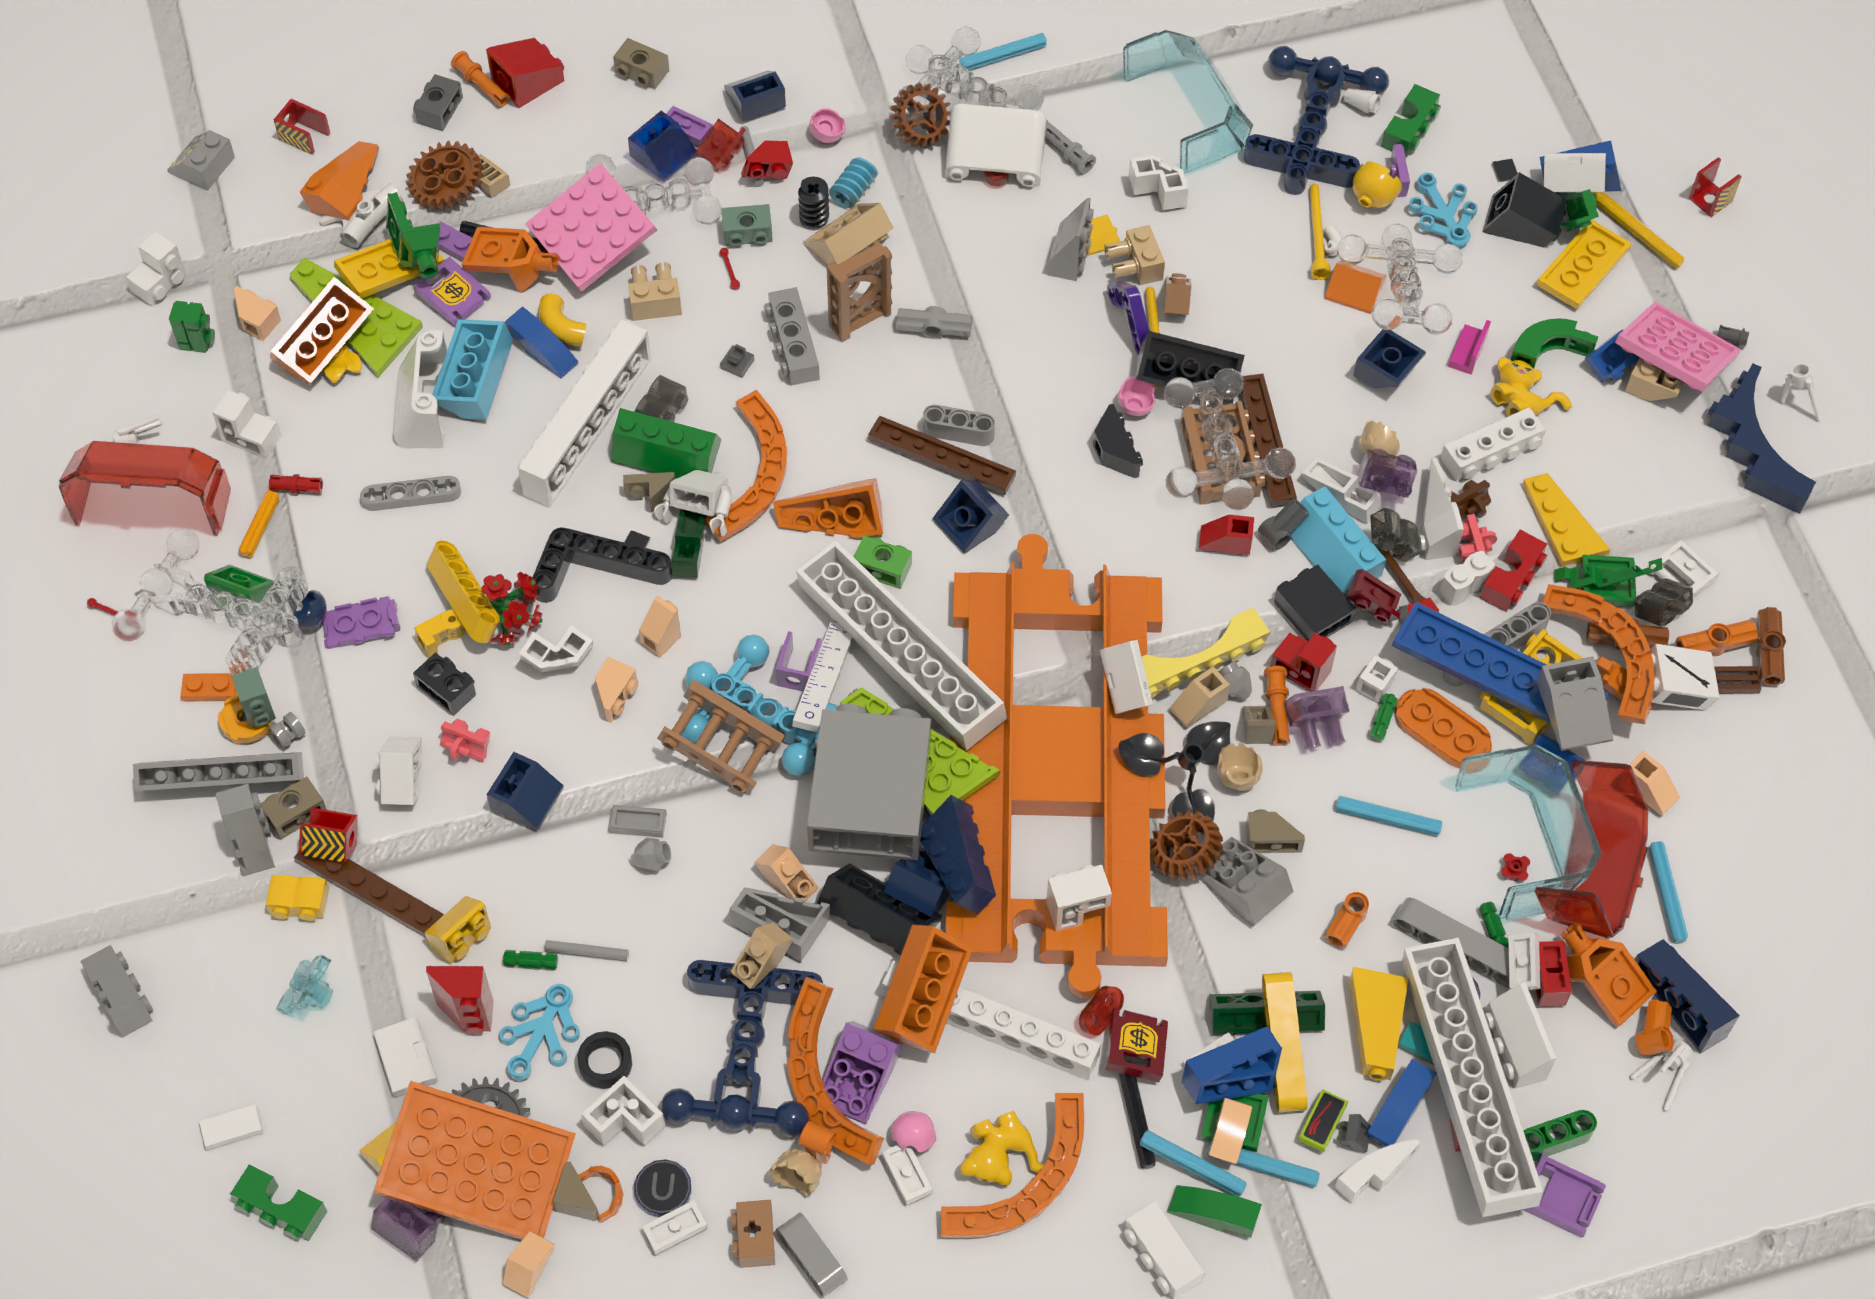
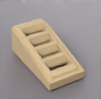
[479,154,510,198]

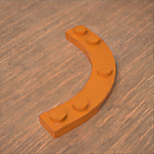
[705,390,787,542]
[1543,584,1655,725]
[787,977,884,1165]
[941,1093,1084,1238]

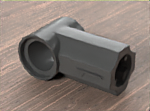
[1258,499,1309,551]

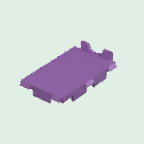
[323,596,401,649]

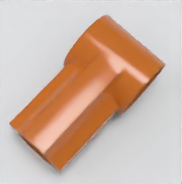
[1325,892,1369,948]
[1636,999,1674,1057]
[798,1121,836,1164]

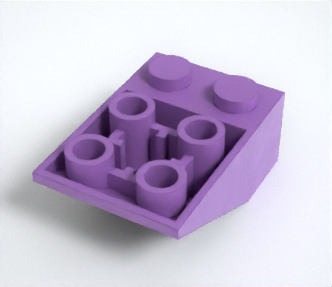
[822,1021,903,1124]

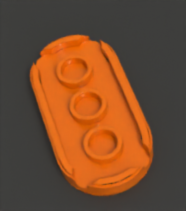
[1395,688,1492,769]

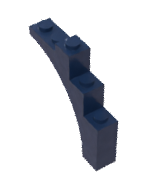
[1708,363,1816,514]

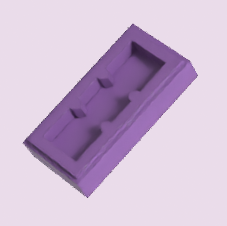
[1390,144,1410,197]

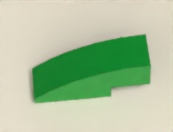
[1167,1185,1262,1238]

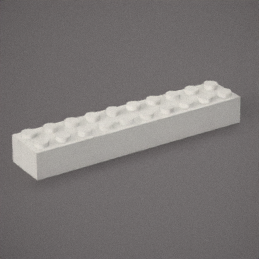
[796,540,1007,751]
[1402,938,1543,1217]

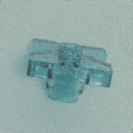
[276,954,333,1015]

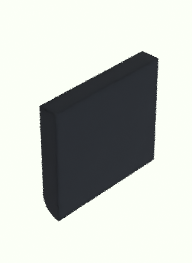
[1492,159,1518,182]
[624,530,650,548]

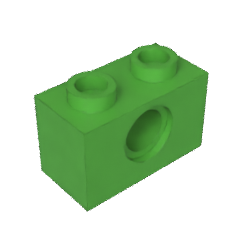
[854,536,912,589]

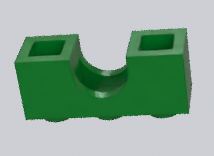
[1381,84,1441,158]
[230,1164,327,1241]

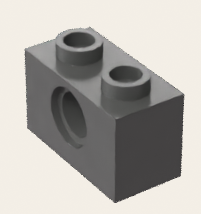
[413,74,463,131]

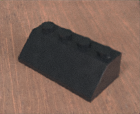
[1136,331,1245,404]
[816,863,942,955]

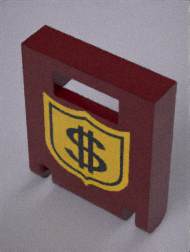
[1105,1008,1168,1083]

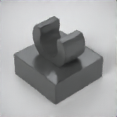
[720,344,754,378]
[1336,1114,1371,1152]

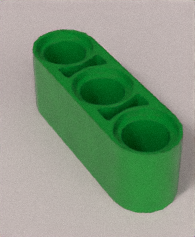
[1523,1110,1597,1162]

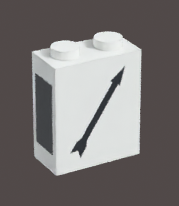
[1650,644,1720,711]

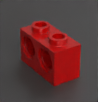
[1536,941,1572,1006]

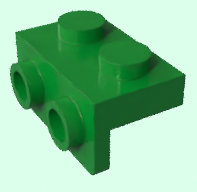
[1560,189,1599,231]

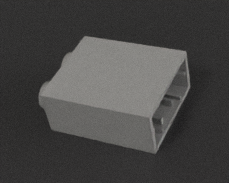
[807,704,931,861]

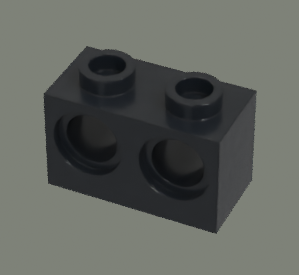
[413,652,476,716]

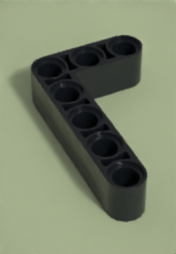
[533,527,672,603]

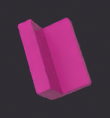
[1448,320,1491,375]

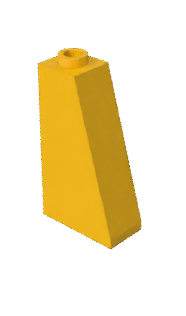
[1349,967,1409,1081]

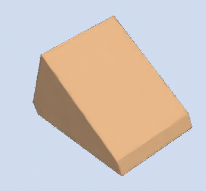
[503,1231,556,1298]

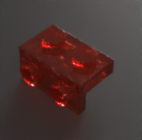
[693,118,746,172]

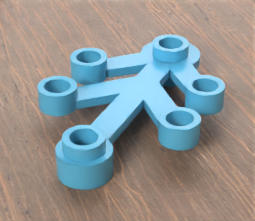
[1408,172,1478,248]
[499,984,580,1081]

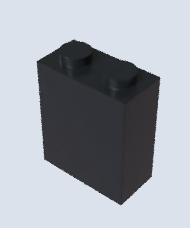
[1274,564,1356,641]

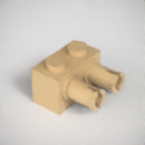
[1104,225,1165,285]
[628,262,682,321]

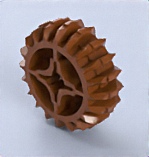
[889,83,951,148]
[1150,810,1224,882]

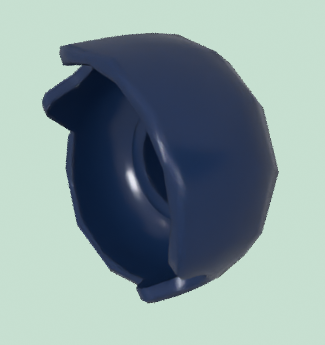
[290,590,327,629]

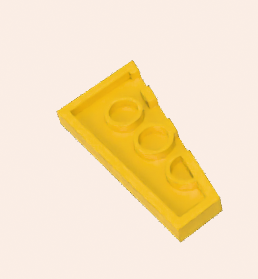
[1522,473,1611,567]

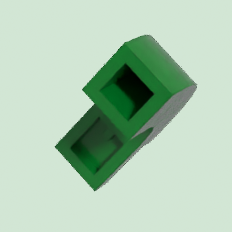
[1510,318,1599,369]

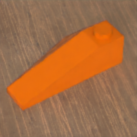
[300,141,379,220]
[773,478,884,538]

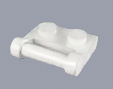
[1650,540,1719,605]

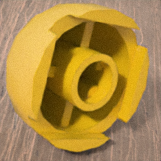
[1352,161,1402,208]

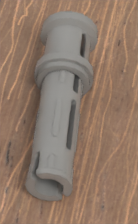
[1045,119,1096,174]

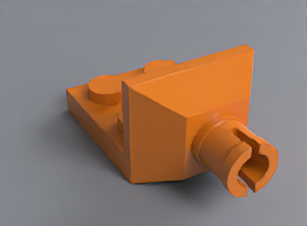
[461,227,559,292]
[1561,923,1657,1026]

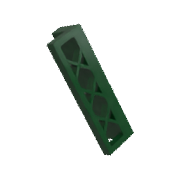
[1209,991,1325,1034]

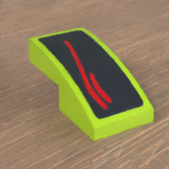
[1298,1089,1349,1153]

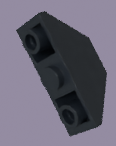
[1093,403,1143,478]

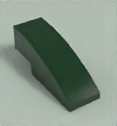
[672,509,707,578]

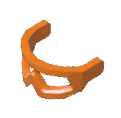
[578,1165,624,1223]

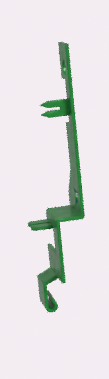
[1554,558,1663,589]

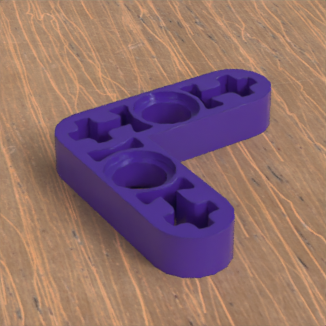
[1107,281,1149,355]

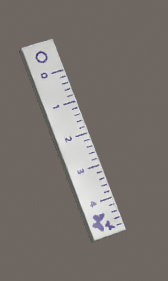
[792,618,853,733]

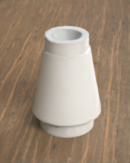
[1344,88,1381,114]

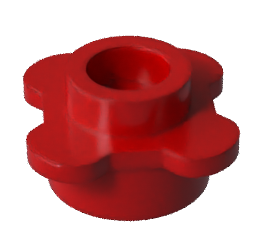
[1501,853,1530,881]

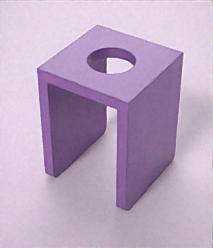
[776,631,822,692]

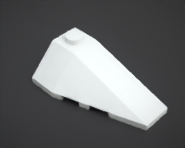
[1418,457,1464,560]

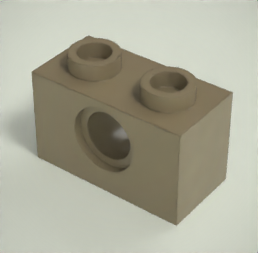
[613,38,669,89]
[260,777,327,840]

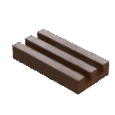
[1714,666,1761,694]

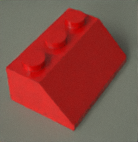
[426,966,493,1034]

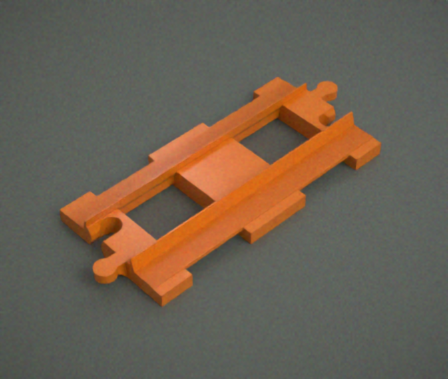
[946,534,1168,998]

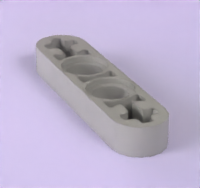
[360,476,461,511]

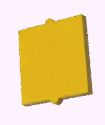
[1085,214,1121,257]

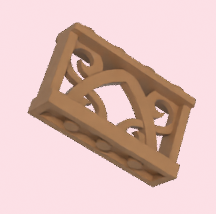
[826,240,893,342]
[1180,401,1265,505]

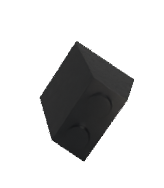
[1483,172,1567,248]

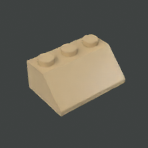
[803,203,894,265]

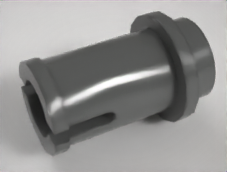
[1717,325,1749,348]

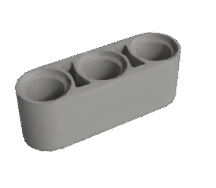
[923,405,995,446]
[776,1213,848,1297]

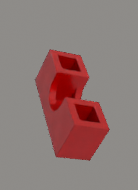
[1479,529,1548,612]

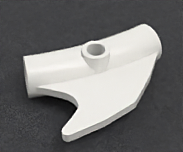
[319,183,403,248]

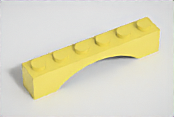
[1142,607,1270,698]

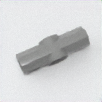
[896,306,972,339]

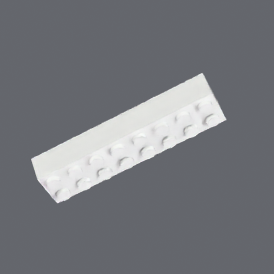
[518,319,651,508]

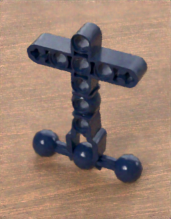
[1244,46,1389,195]
[660,960,823,1137]

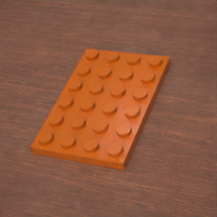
[373,1081,576,1240]

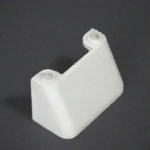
[945,104,1046,187]
[393,330,447,448]

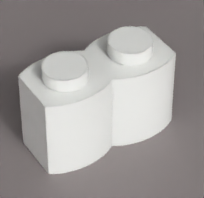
[1439,551,1495,606]

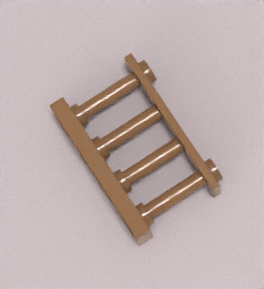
[657,679,785,795]

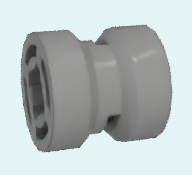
[268,712,306,749]

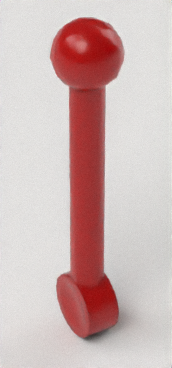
[719,248,740,290]
[87,598,136,625]

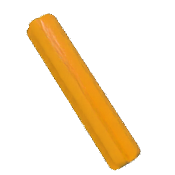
[238,490,280,558]

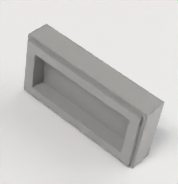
[609,805,667,838]

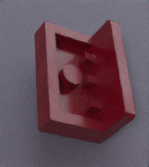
[1346,569,1402,623]

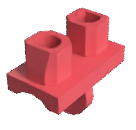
[1458,514,1497,562]
[440,718,490,762]

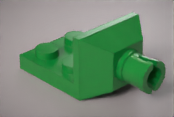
[386,192,440,279]

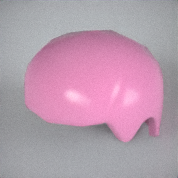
[810,108,845,143]
[1118,376,1156,417]
[891,1111,937,1152]

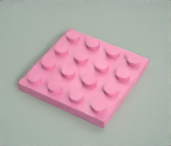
[525,163,657,292]
[1615,302,1741,392]

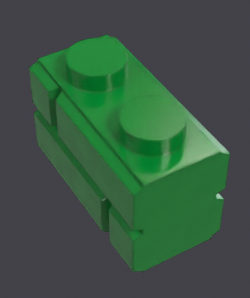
[169,301,215,353]

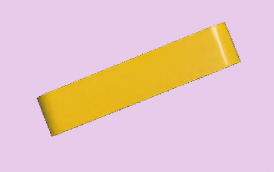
[426,540,500,643]
[1262,971,1307,1113]

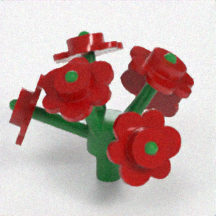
[481,572,543,646]

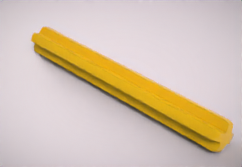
[1592,193,1685,269]

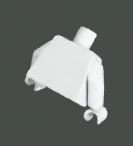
[654,470,732,536]

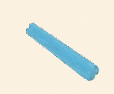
[959,33,1047,71]
[1336,796,1442,836]
[1649,841,1688,943]
[1140,1130,1247,1197]
[1207,1141,1320,1188]

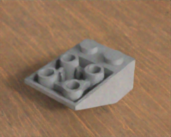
[1048,198,1094,281]
[1536,656,1613,751]
[1197,836,1294,924]

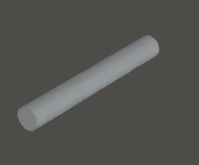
[739,126,764,187]
[545,940,629,961]

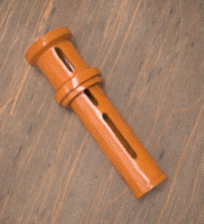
[451,51,510,107]
[1263,666,1290,746]

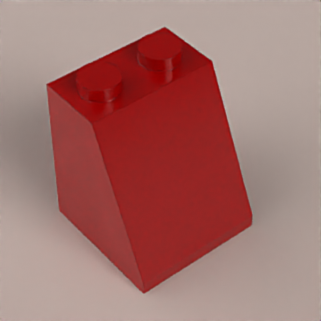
[486,37,565,108]

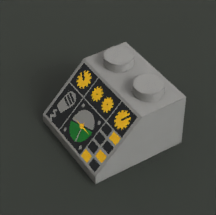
[167,130,235,190]

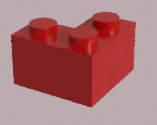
[1270,632,1337,694]

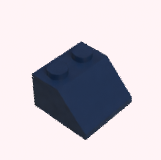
[1353,327,1426,388]
[932,480,1009,553]

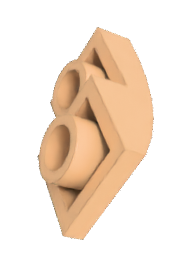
[1208,1097,1252,1164]

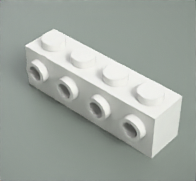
[1440,407,1546,482]

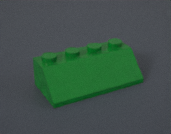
[611,408,722,479]

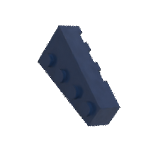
[920,795,996,914]
[1635,939,1740,1054]

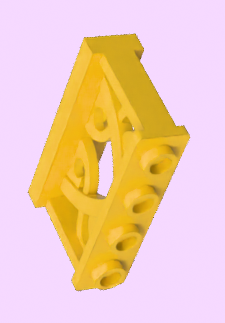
[1479,629,1583,746]

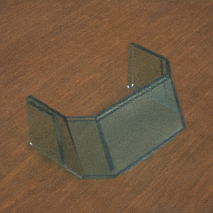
[1123,30,1253,174]
[1455,745,1602,920]

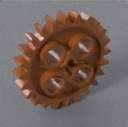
[406,141,484,211]

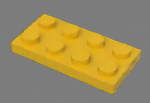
[1536,220,1632,310]
[334,239,445,299]

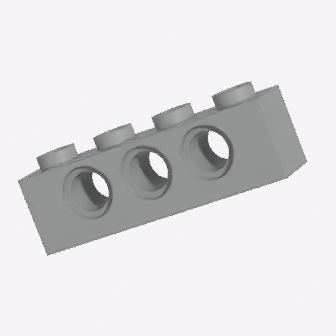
[765,287,820,385]

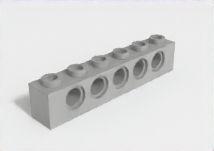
[133,752,304,791]

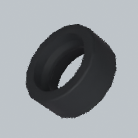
[577,1031,633,1089]

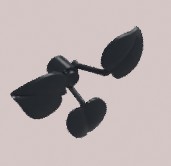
[1118,721,1231,834]

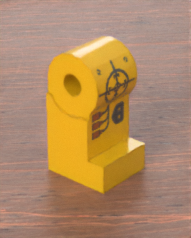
[414,609,465,657]

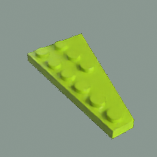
[289,258,423,378]
[840,687,1000,815]

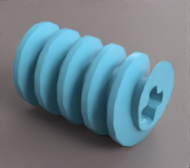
[829,157,878,209]

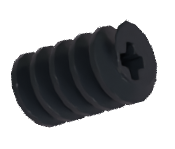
[798,176,830,229]

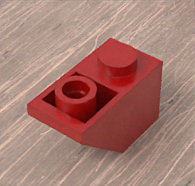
[741,140,793,179]
[1198,514,1255,555]

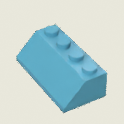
[432,319,513,420]
[1291,486,1386,596]

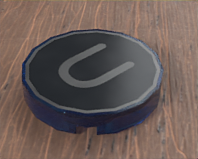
[634,1159,692,1217]

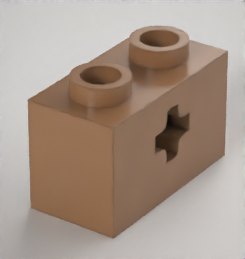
[731,1200,775,1268]

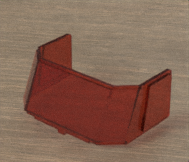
[59,441,231,536]
[1535,760,1648,939]

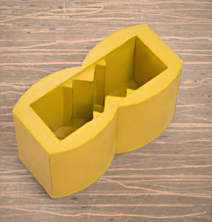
[265,875,329,921]

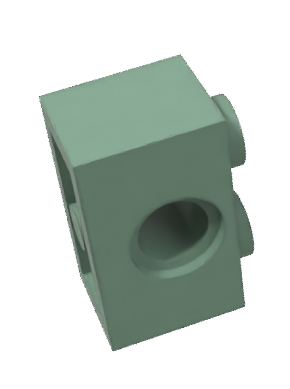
[721,204,773,246]
[231,667,276,728]

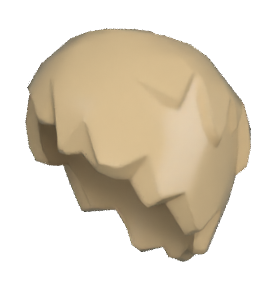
[1359,421,1400,465]
[1217,743,1263,791]
[769,1149,822,1196]

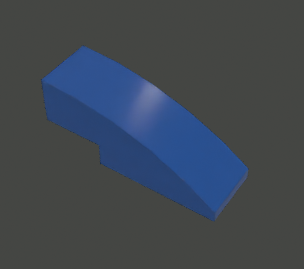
[505,306,578,379]
[1366,1059,1437,1147]

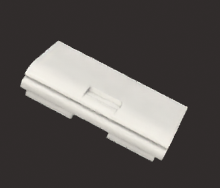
[1544,153,1606,193]
[1100,640,1153,714]
[374,1018,437,1097]

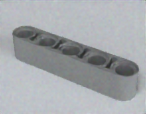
[1443,602,1551,686]
[1392,897,1510,988]

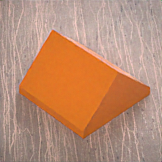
[1325,260,1387,314]

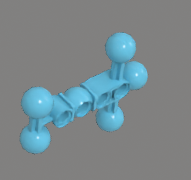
[681,634,837,776]

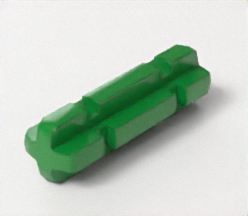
[1369,693,1398,741]
[1479,901,1509,948]
[503,950,558,970]

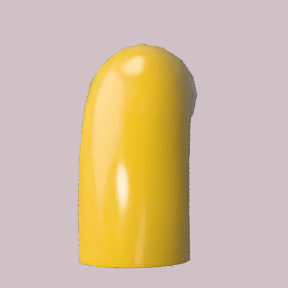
[538,293,586,348]

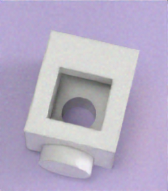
[1356,655,1398,703]

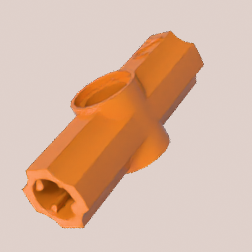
[1675,620,1759,656]

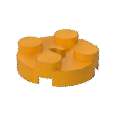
[218,694,273,745]

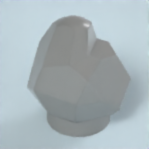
[1218,661,1252,700]
[630,838,671,871]

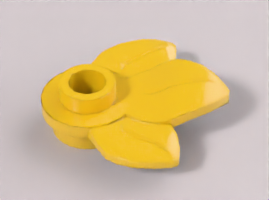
[321,344,362,383]

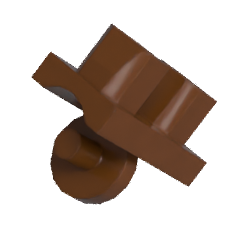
[1450,480,1491,520]

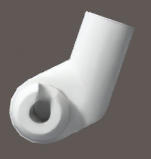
[1324,224,1344,256]

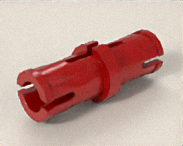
[269,474,323,494]

